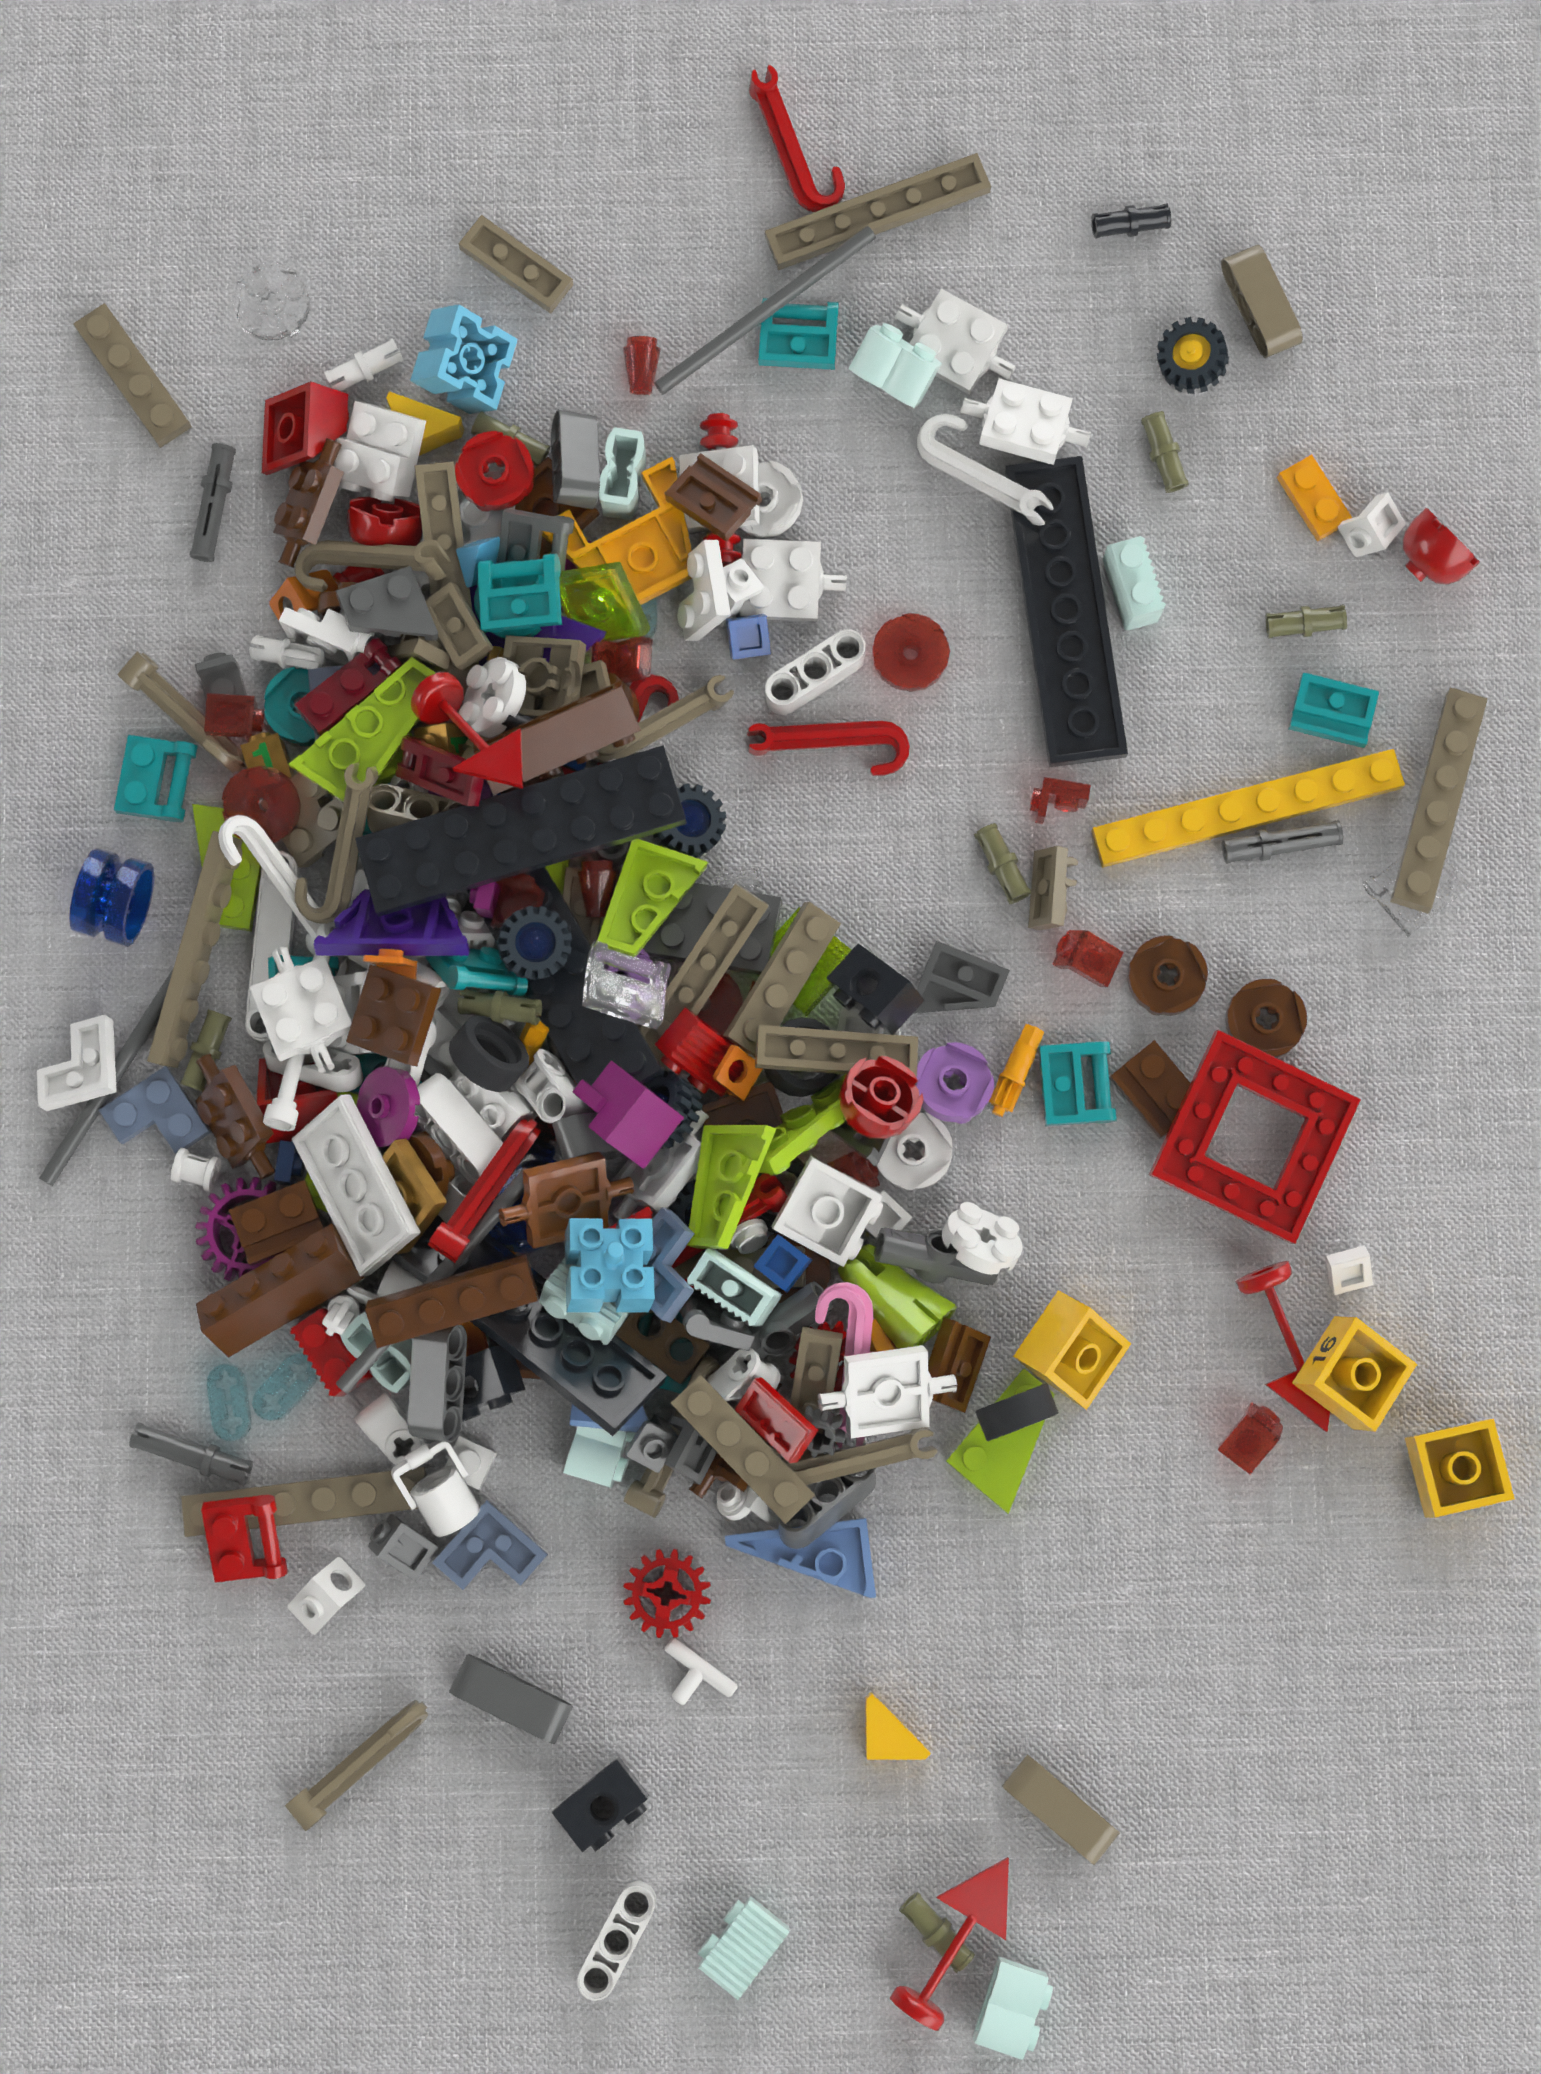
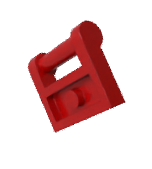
[201,1495,288,1583]

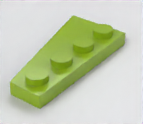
[289,657,435,802]
[759,1074,847,1175]

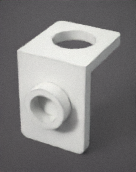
[288,1557,365,1635]

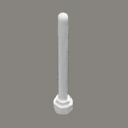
[263,953,330,1131]

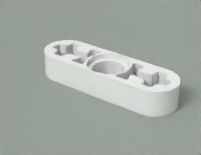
[263,1041,363,1092]

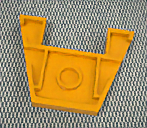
[542,457,692,612]

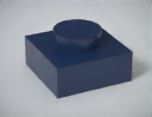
[274,1140,305,1186]

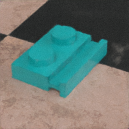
[1288,672,1380,748]

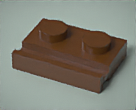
[665,453,762,542]
[1109,1040,1190,1139]
[229,1180,323,1266]
[928,1318,991,1413]

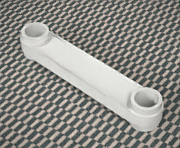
[245,851,299,1043]

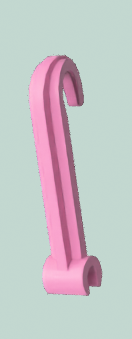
[815,1282,873,1448]

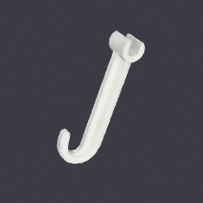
[917,414,1054,526]
[218,815,335,955]

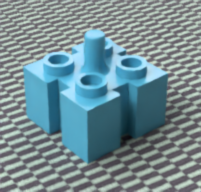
[410,304,518,414]
[565,1218,655,1312]

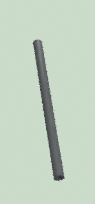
[654,226,876,395]
[39,967,174,1186]
[336,1167,527,1394]

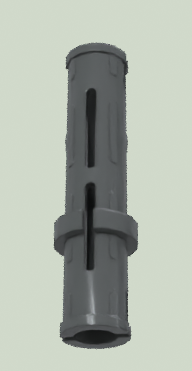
[189,443,236,562]
[1221,820,1343,864]
[129,1422,253,1486]

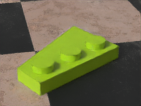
[192,804,271,932]
[596,839,708,960]
[687,1125,776,1249]
[946,1368,1055,1514]

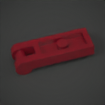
[294,638,403,737]
[395,736,484,806]

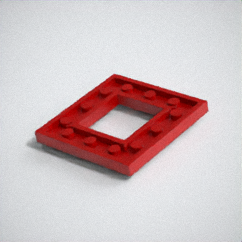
[1149,1030,1361,1244]

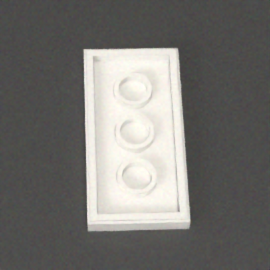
[292,1094,421,1276]

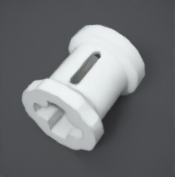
[171,1148,221,1192]

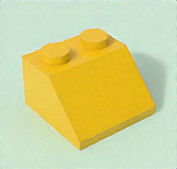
[1013,1290,1131,1410]

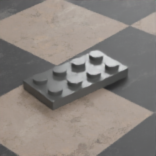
[643,883,782,975]

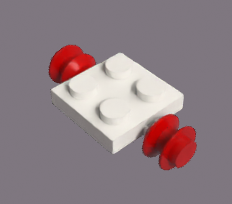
[679,413,760,567]

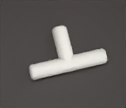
[665,1638,738,1705]

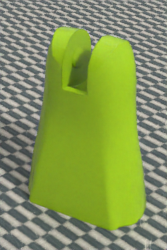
[837,1244,957,1349]

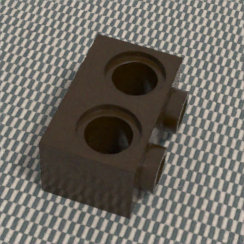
[615,1309,711,1386]

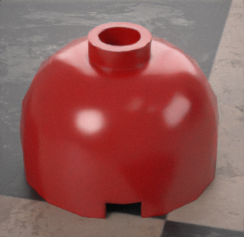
[347,496,423,546]
[1403,507,1480,584]
[839,1056,923,1139]

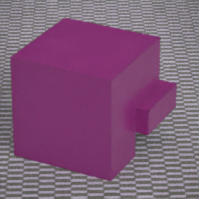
[572,1060,684,1169]

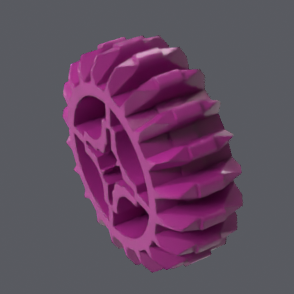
[195,1177,277,1282]

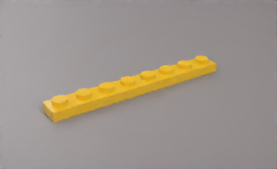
[1091,748,1405,868]

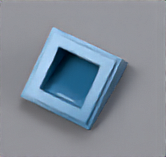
[456,536,500,587]

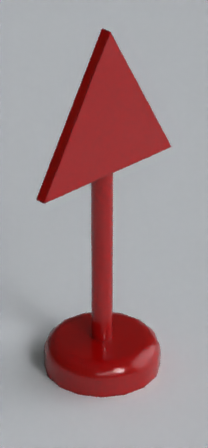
[411,672,523,789]
[1235,1261,1330,1432]
[890,1857,1009,2031]

